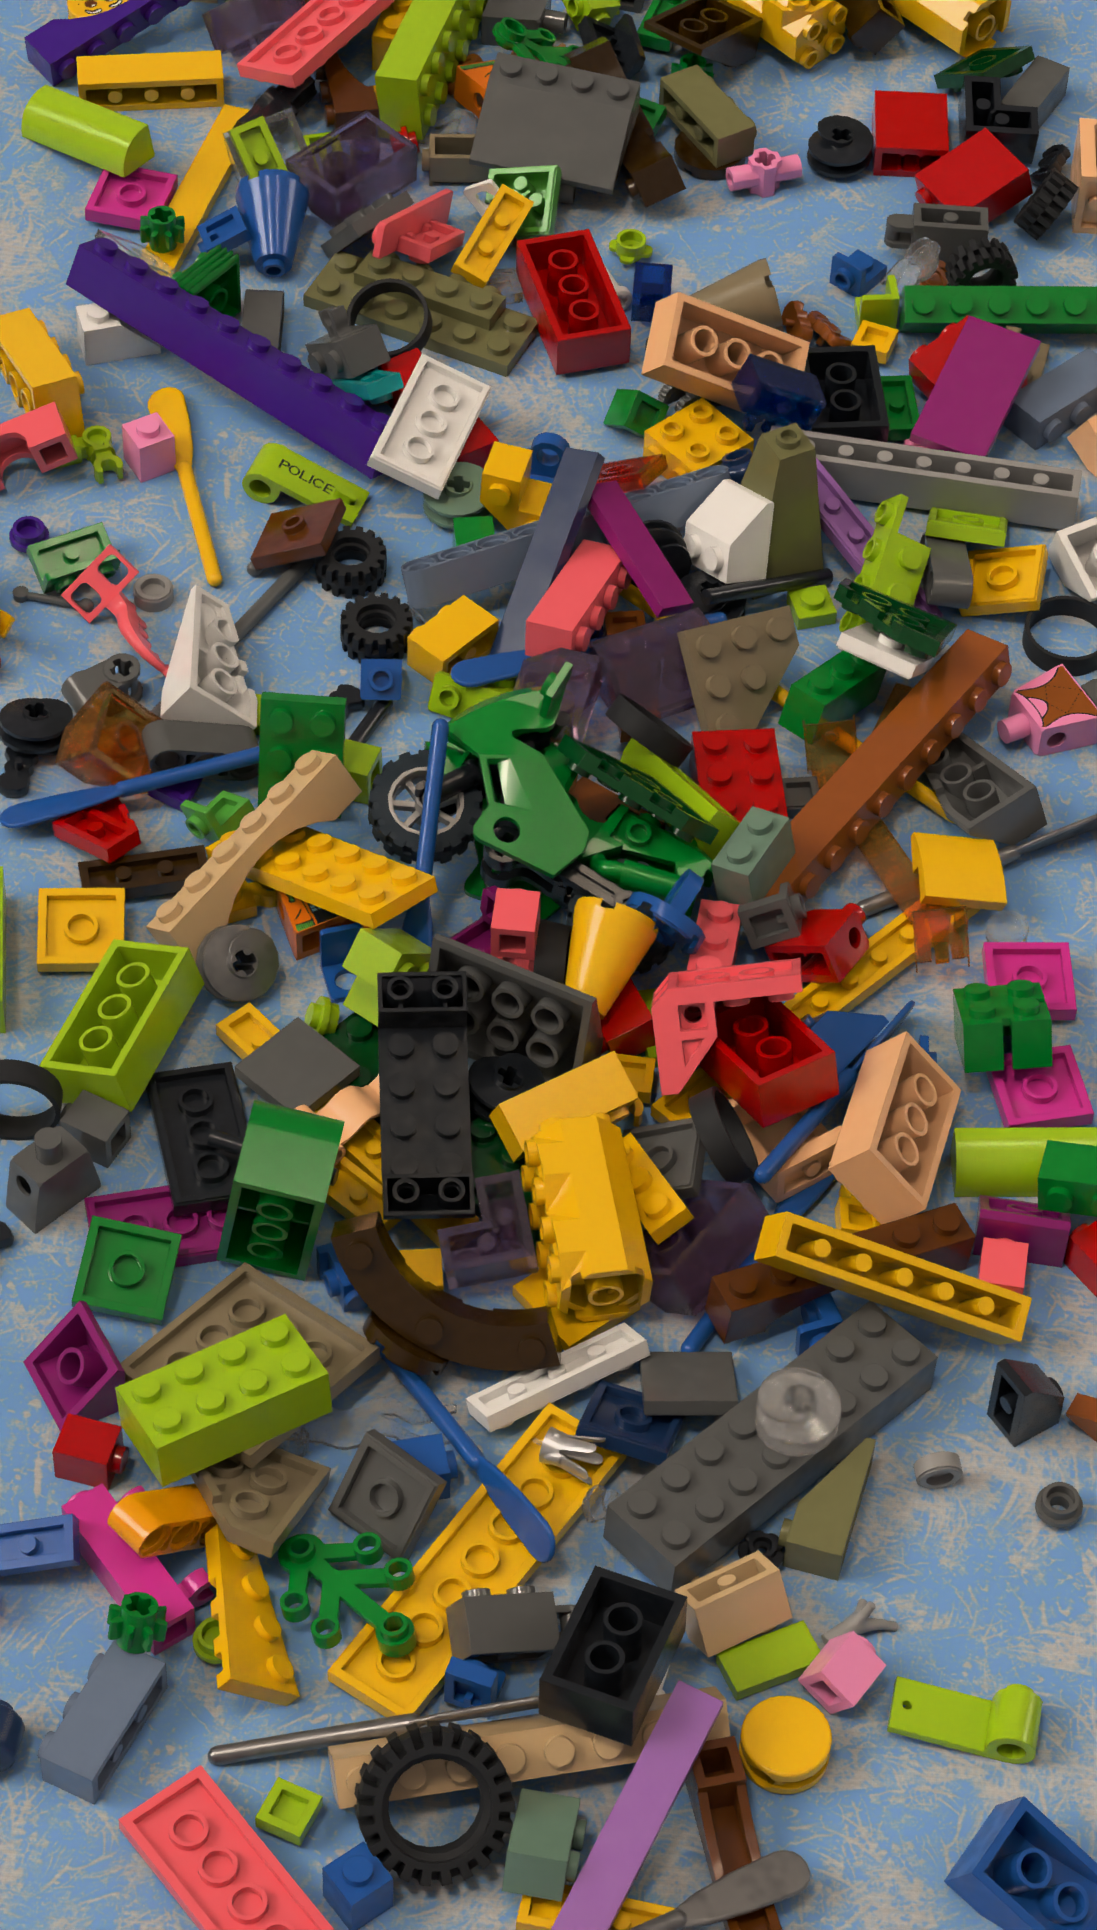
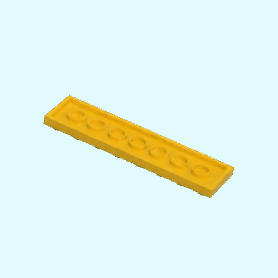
[327,1402,626,1717]

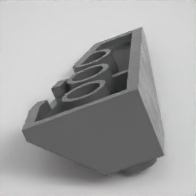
[925,732,1047,845]

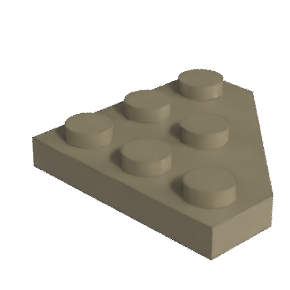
[677,605,799,731]
[191,1448,331,1558]

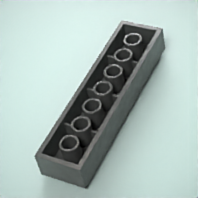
[603,1301,938,1592]

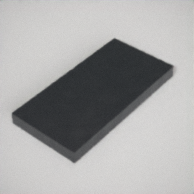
[146,1062,247,1217]

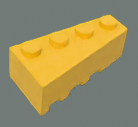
[0,308,85,438]

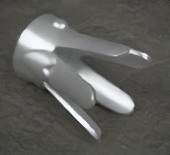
[533,1427,606,1485]

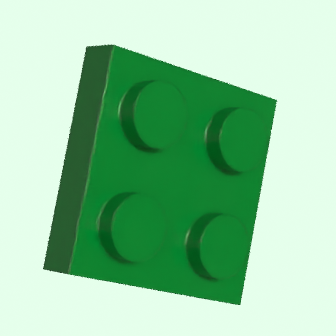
[72,1215,182,1326]

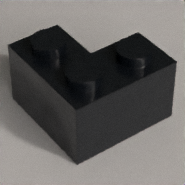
[958,75,1039,164]

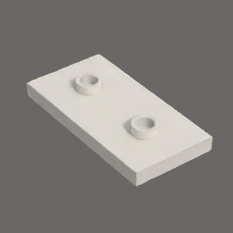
[367,353,492,500]
[836,622,951,680]

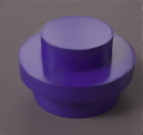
[9,516,49,553]

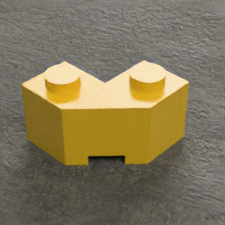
[480,441,552,530]

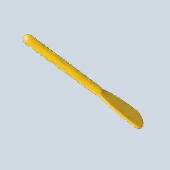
[148,387,223,587]

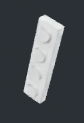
[465,1322,650,1433]

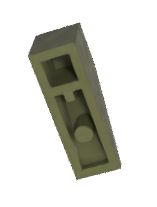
[778,1437,876,1581]

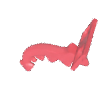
[61,544,169,678]

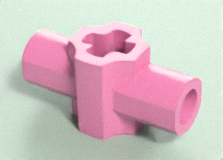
[726,148,802,198]

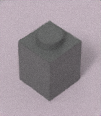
[58,1090,131,1168]

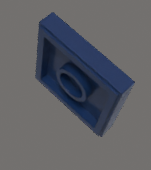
[575,1380,686,1465]

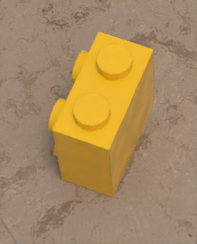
[643,398,754,479]

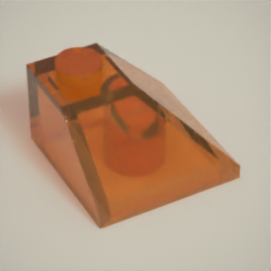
[55,681,162,794]

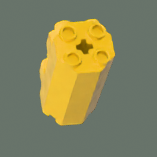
[725,0,848,69]
[893,0,1011,58]
[521,1112,653,1322]

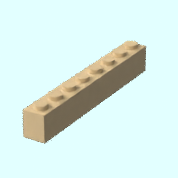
[327,1686,730,1809]

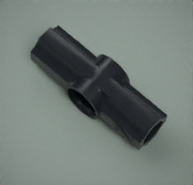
[233,76,318,134]

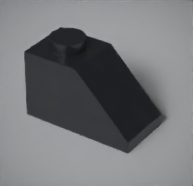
[987,1359,1065,1447]

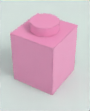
[122,412,176,483]
[798,1631,887,1715]

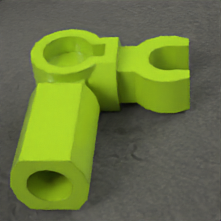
[52,425,124,484]

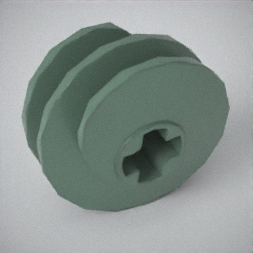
[423,462,490,529]

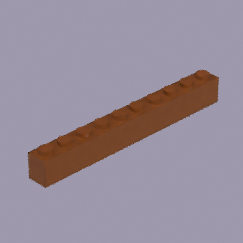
[728,629,1012,926]

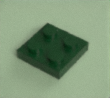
[934,46,1035,92]

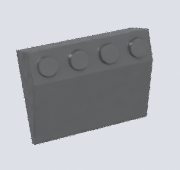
[469,52,640,195]
[428,933,604,1082]

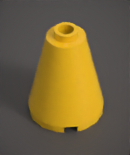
[565,897,659,1020]

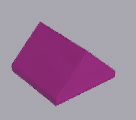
[972,1195,1071,1268]
[23,1301,126,1431]

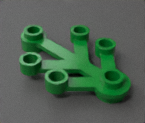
[492,17,579,66]
[278,1532,417,1658]

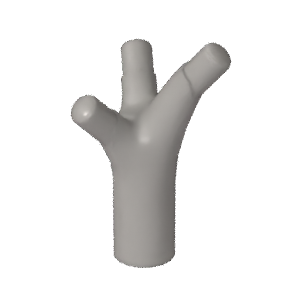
[821,1599,898,1645]

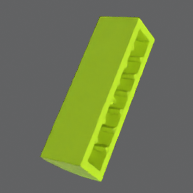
[21,84,155,178]
[620,738,740,860]
[950,1127,1097,1197]

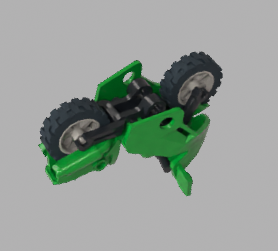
[368,661,714,974]

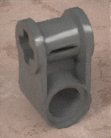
[61,653,143,725]

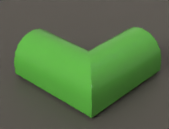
[485,165,562,240]

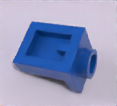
[197,206,252,253]
[829,249,887,297]
[360,659,402,701]
[795,1293,843,1356]
[444,1656,506,1717]

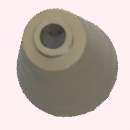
[690,258,784,332]

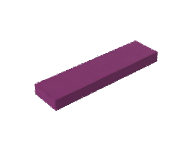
[587,480,694,618]

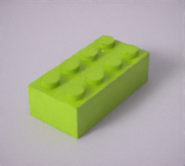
[39,939,205,1112]
[115,1314,333,1487]

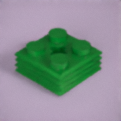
[171,244,241,317]

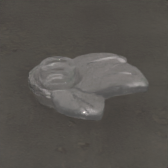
[880,237,941,295]

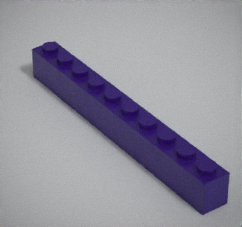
[66,237,390,479]

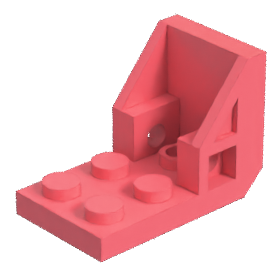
[651,958,803,1096]

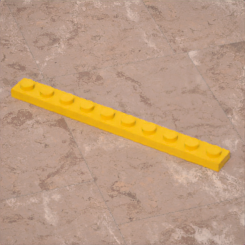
[650,900,980,1123]

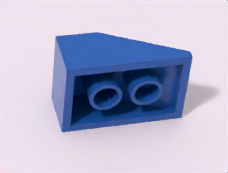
[944,1796,1097,1930]

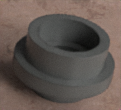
[1035,1482,1083,1528]

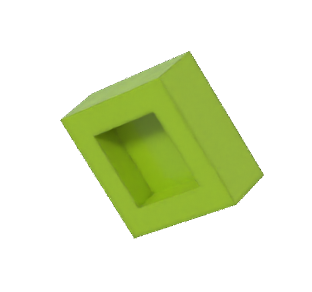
[786,584,837,630]
[255,1777,323,1846]

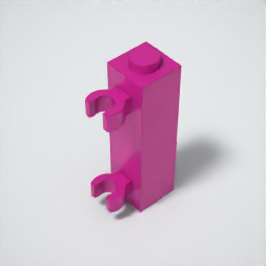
[61,1483,214,1656]

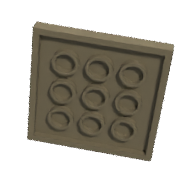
[120,1262,380,1469]

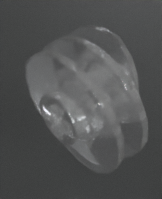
[755,1368,842,1457]

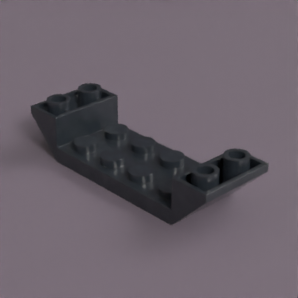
[377,971,475,1220]

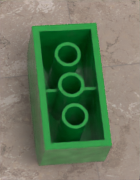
[216,1099,345,1281]

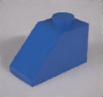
[800,1011,889,1075]

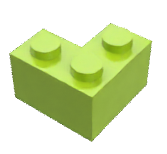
[342,928,431,1027]

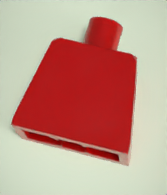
[764,903,869,983]

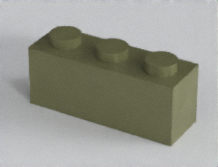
[659,65,757,168]

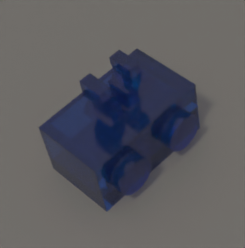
[731,354,827,433]

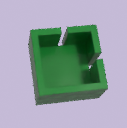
[953,980,1053,1073]

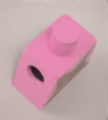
[997,664,1097,756]

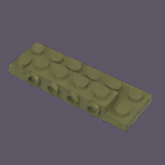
[303,250,539,377]

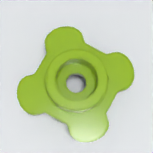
[609,229,653,265]

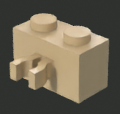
[674,1550,793,1658]

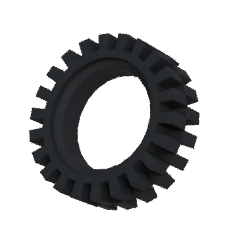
[354,1720,515,1886]

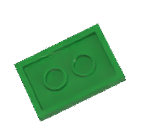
[258,692,347,819]

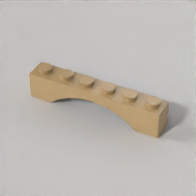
[146,750,362,963]

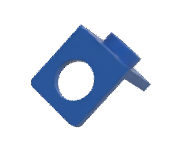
[319,923,363,1003]

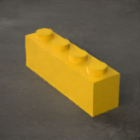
[76,50,224,111]

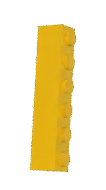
[753,1211,1032,1345]

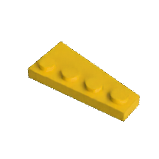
[205,1524,300,1706]

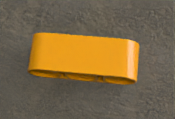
[107,1484,217,1558]

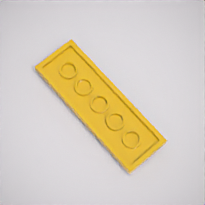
[205,826,438,929]

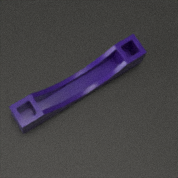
[24,0,191,87]

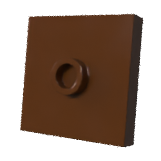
[250,498,346,570]

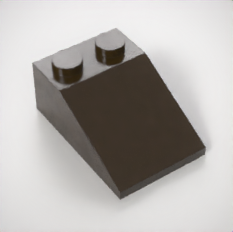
[643,0,763,68]

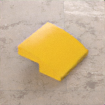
[911,832,1007,911]

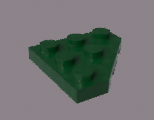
[834,578,957,659]
[557,734,720,845]

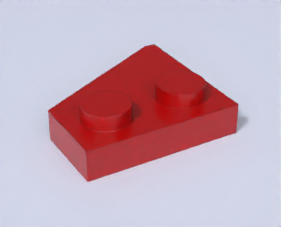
[52,797,141,863]

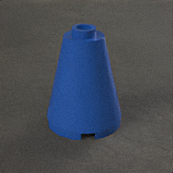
[235,169,310,278]

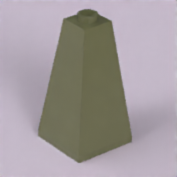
[740,423,823,600]

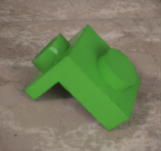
[180,790,255,842]

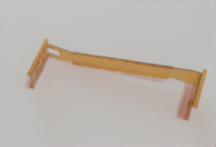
[803,715,970,973]

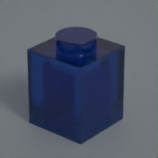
[631,262,673,322]

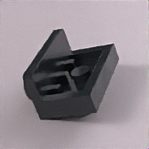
[577,13,646,80]

